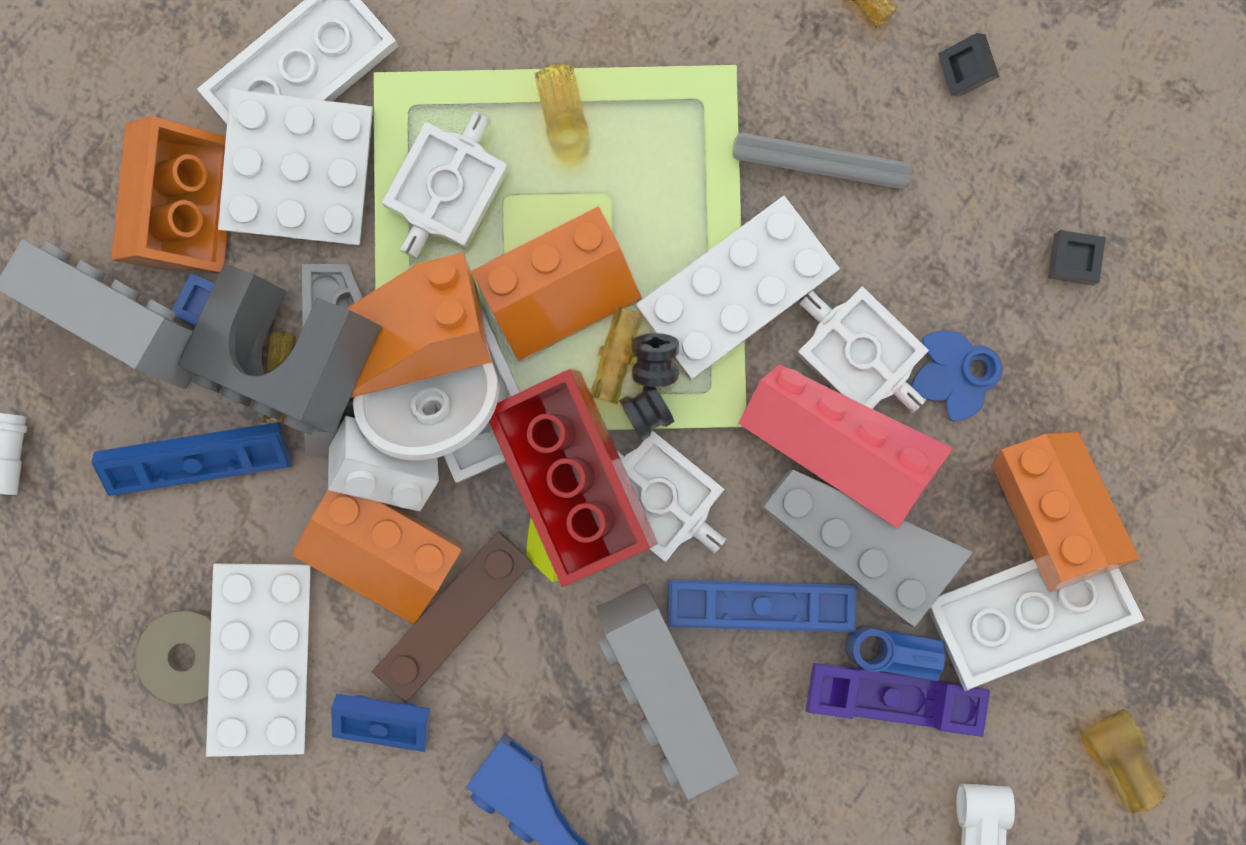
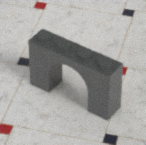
[178,263,382,435]

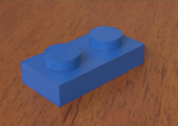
[331,694,430,752]

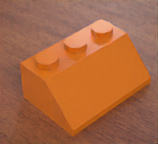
[111,115,228,274]
[471,206,642,362]
[991,432,1140,593]
[292,490,462,624]

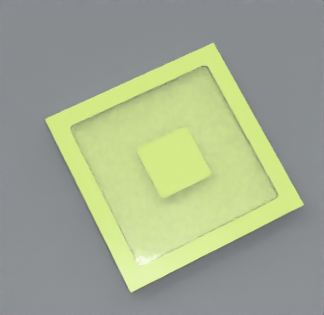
[374,65,746,430]

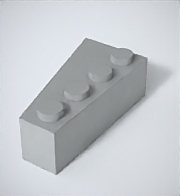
[0,239,195,390]
[758,470,973,627]
[596,583,739,800]

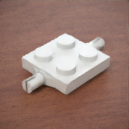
[382,111,509,259]
[796,286,929,414]
[616,430,727,562]

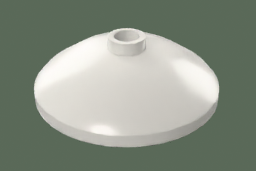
[353,362,499,460]

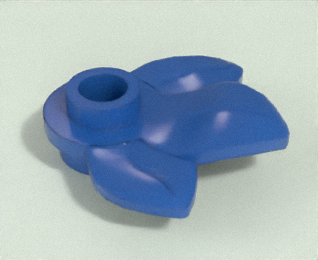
[911,331,1002,421]

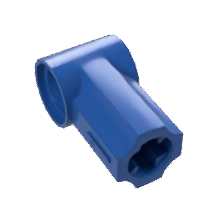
[845,625,946,681]

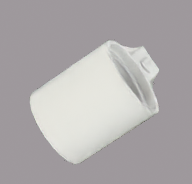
[956,784,1015,845]

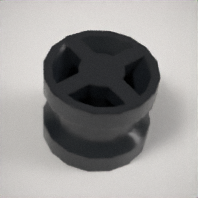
[632,333,679,387]
[619,386,675,441]

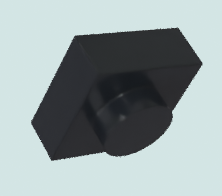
[938,33,999,96]
[1048,230,1106,286]

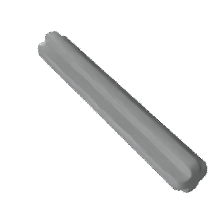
[733,133,912,189]

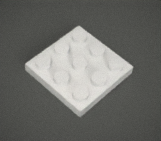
[218,89,373,246]

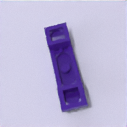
[805,663,990,737]

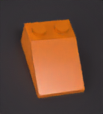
[347,252,492,398]

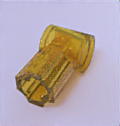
[534,63,591,164]
[1080,709,1167,814]

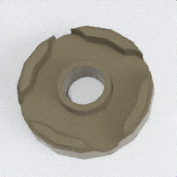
[135,610,211,705]

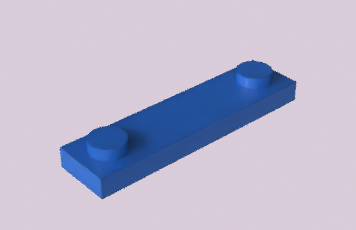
[91,422,293,496]
[667,579,857,633]

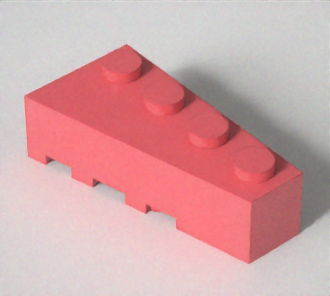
[738,364,953,529]

